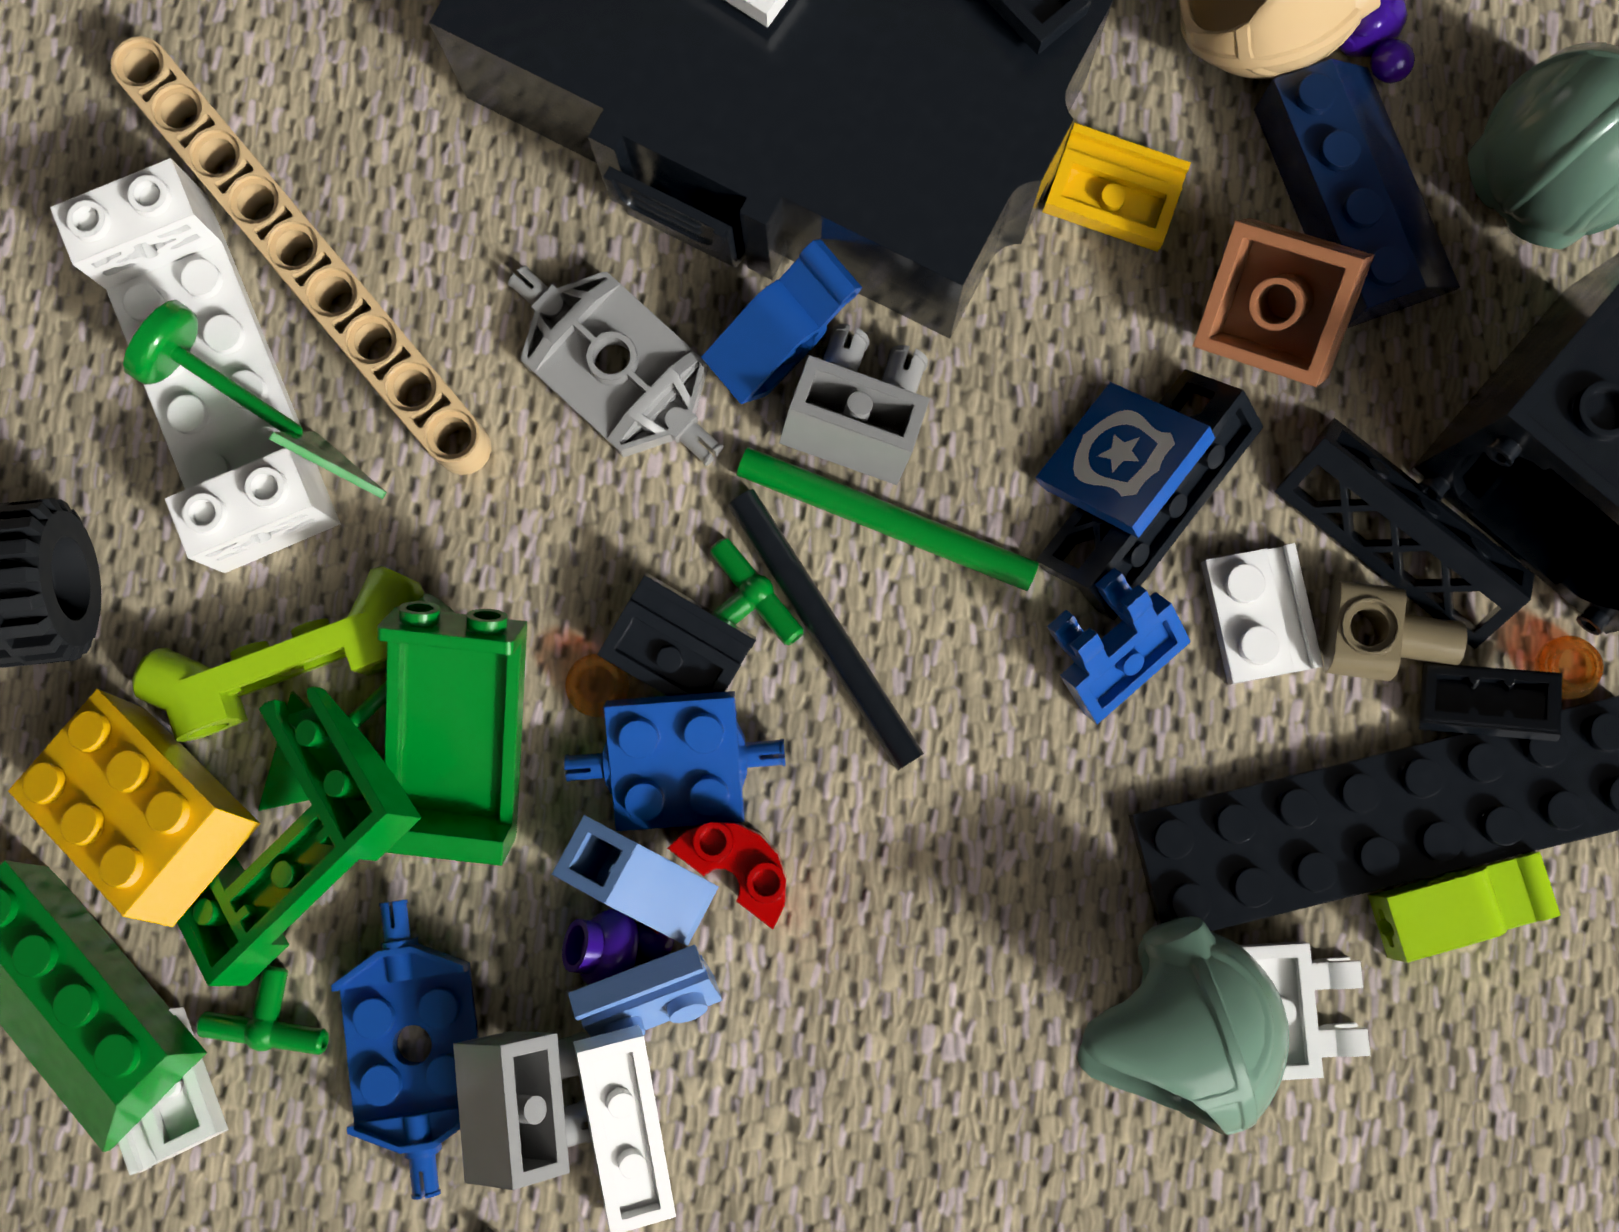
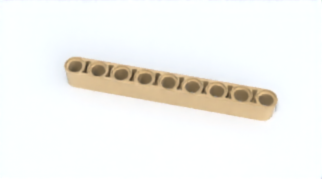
[111,36,491,475]

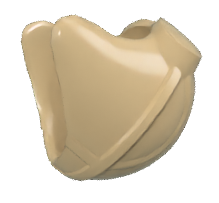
[1179,0,1381,79]

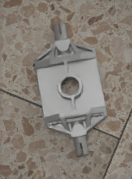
[508,265,724,466]

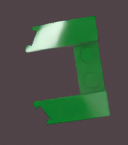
[177,686,421,986]

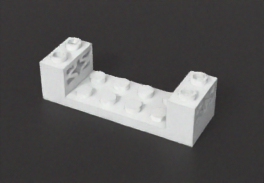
[50,158,340,573]

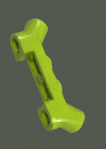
[132,566,424,742]

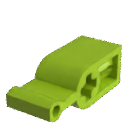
[1368,851,1561,963]

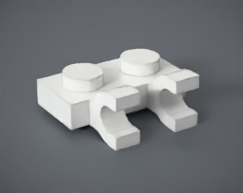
[1239,941,1371,1080]

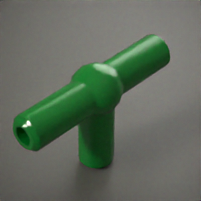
[710,538,804,645]
[196,966,329,1055]

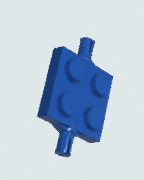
[564,691,786,831]

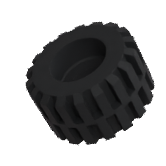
[0,498,101,668]

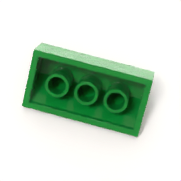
[0,860,207,1152]

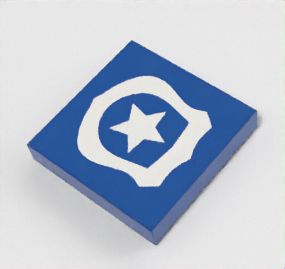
[1035,382,1215,538]

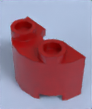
[667,822,787,929]

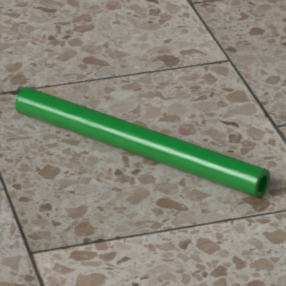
[737,447,1039,591]

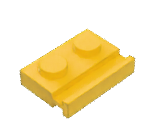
[1042,122,1191,252]

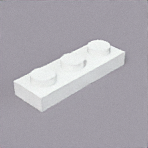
[573,1025,676,1232]

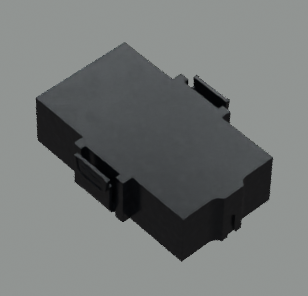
[429,0,1113,339]

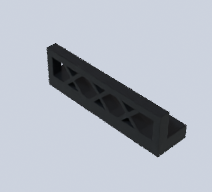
[1036,369,1264,620]
[1275,418,1535,649]

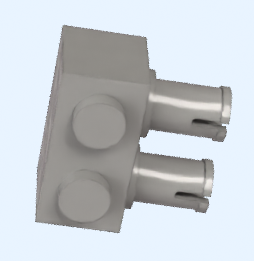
[779,324,930,485]
[453,1031,592,1190]

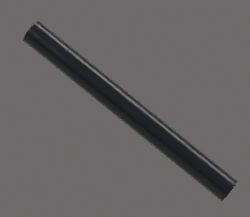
[728,489,924,771]

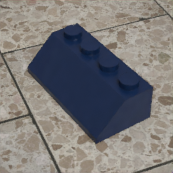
[1254,59,1460,328]

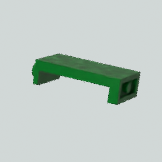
[377,601,527,866]

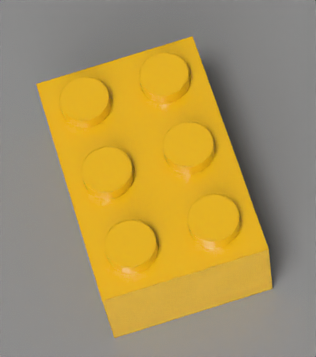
[8,689,261,927]

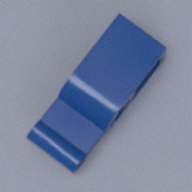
[701,239,863,404]

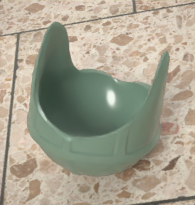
[1468,42,1619,249]
[1078,916,1290,1135]

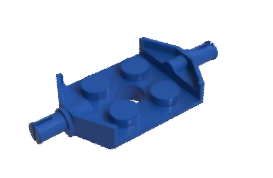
[331,899,479,1200]

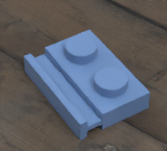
[568,944,723,1037]

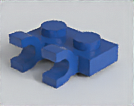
[1047,568,1191,725]

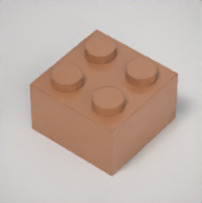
[1192,218,1374,387]

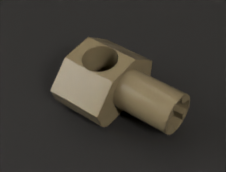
[1322,579,1467,682]

